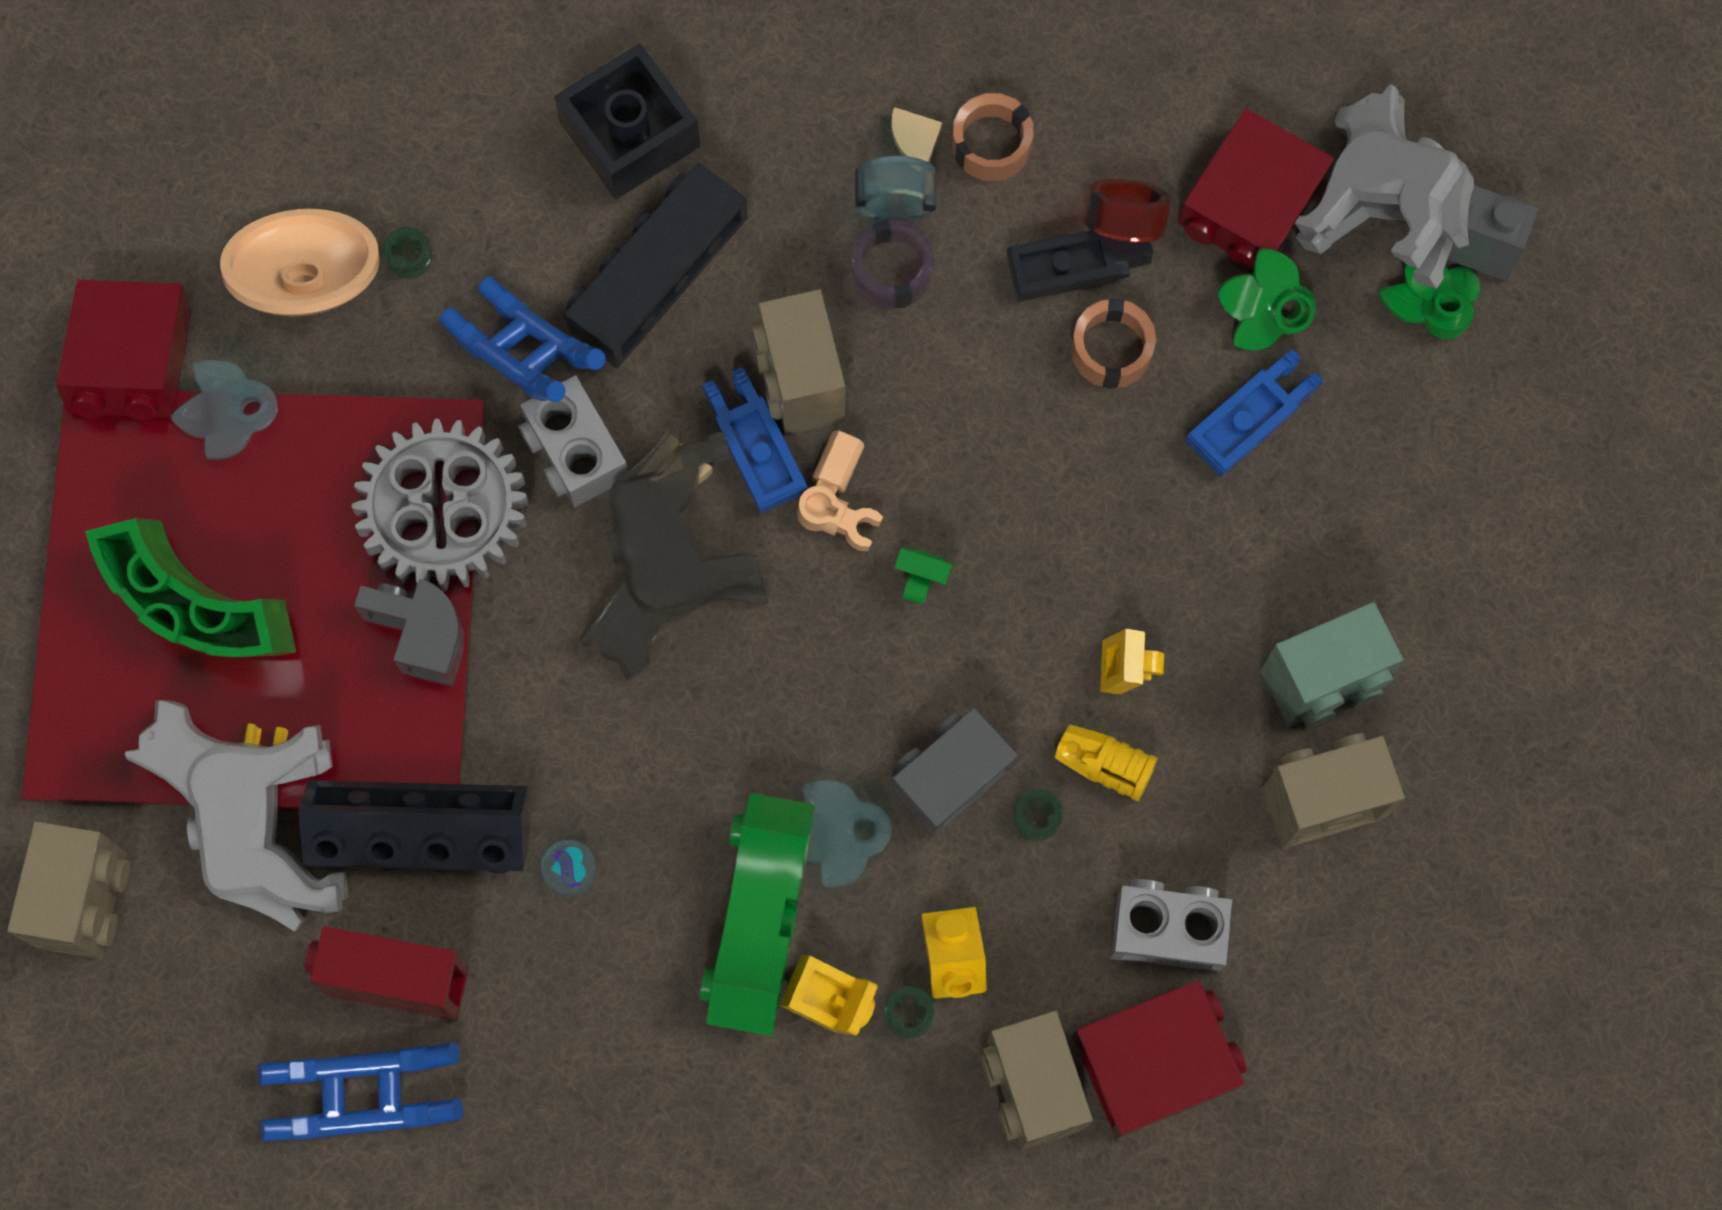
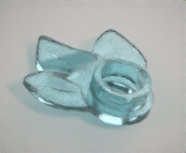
[171,360,278,459]
[803,780,892,888]

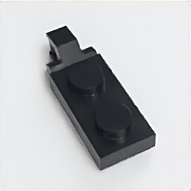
[1006,227,1153,302]

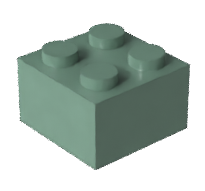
[1260,602,1404,728]

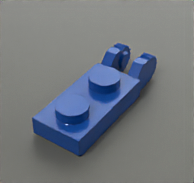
[1185,350,1324,478]
[702,366,808,514]

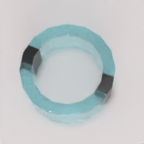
[855,156,937,222]

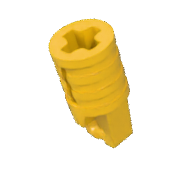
[1055,724,1158,802]

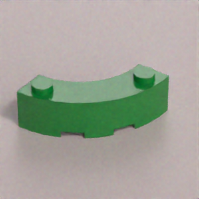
[85,518,296,657]
[699,793,815,1036]

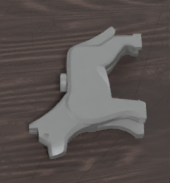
[1295,84,1474,289]
[125,700,349,932]

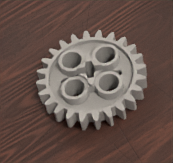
[352,419,529,591]

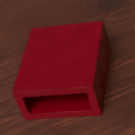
[1178,108,1334,270]
[56,279,191,420]
[305,926,470,1021]
[1072,980,1247,1139]

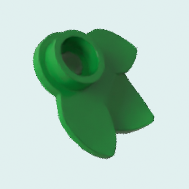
[1217,248,1316,351]
[1378,263,1481,339]

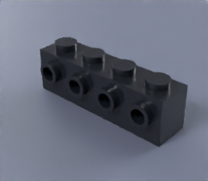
[565,162,748,369]
[298,780,529,874]

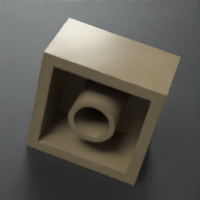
[751,289,846,436]
[1262,733,1405,849]
[7,821,130,959]
[980,1010,1093,1151]

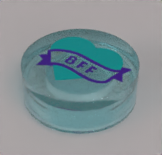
[541,840,597,897]

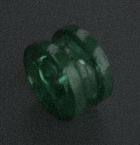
[383,227,433,279]
[1013,789,1063,841]
[885,986,935,1039]

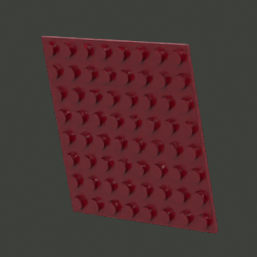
[21,391,485,809]

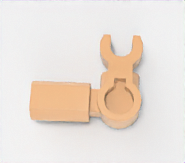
[797,431,883,551]

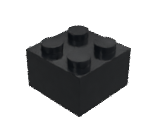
[554,43,700,200]

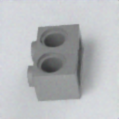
[518,375,630,508]
[1110,879,1232,973]

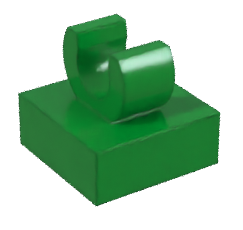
[894,545,955,605]

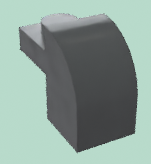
[354,579,464,687]

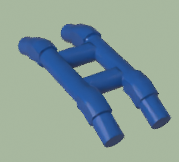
[439,276,605,402]
[257,1042,464,1142]

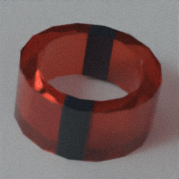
[1084,179,1171,242]

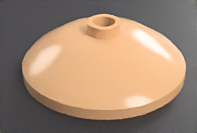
[220,209,380,317]

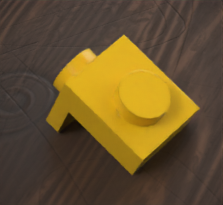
[922,907,987,999]
[779,955,878,1036]

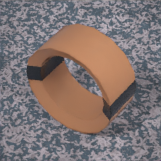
[952,93,1034,181]
[1071,299,1157,389]

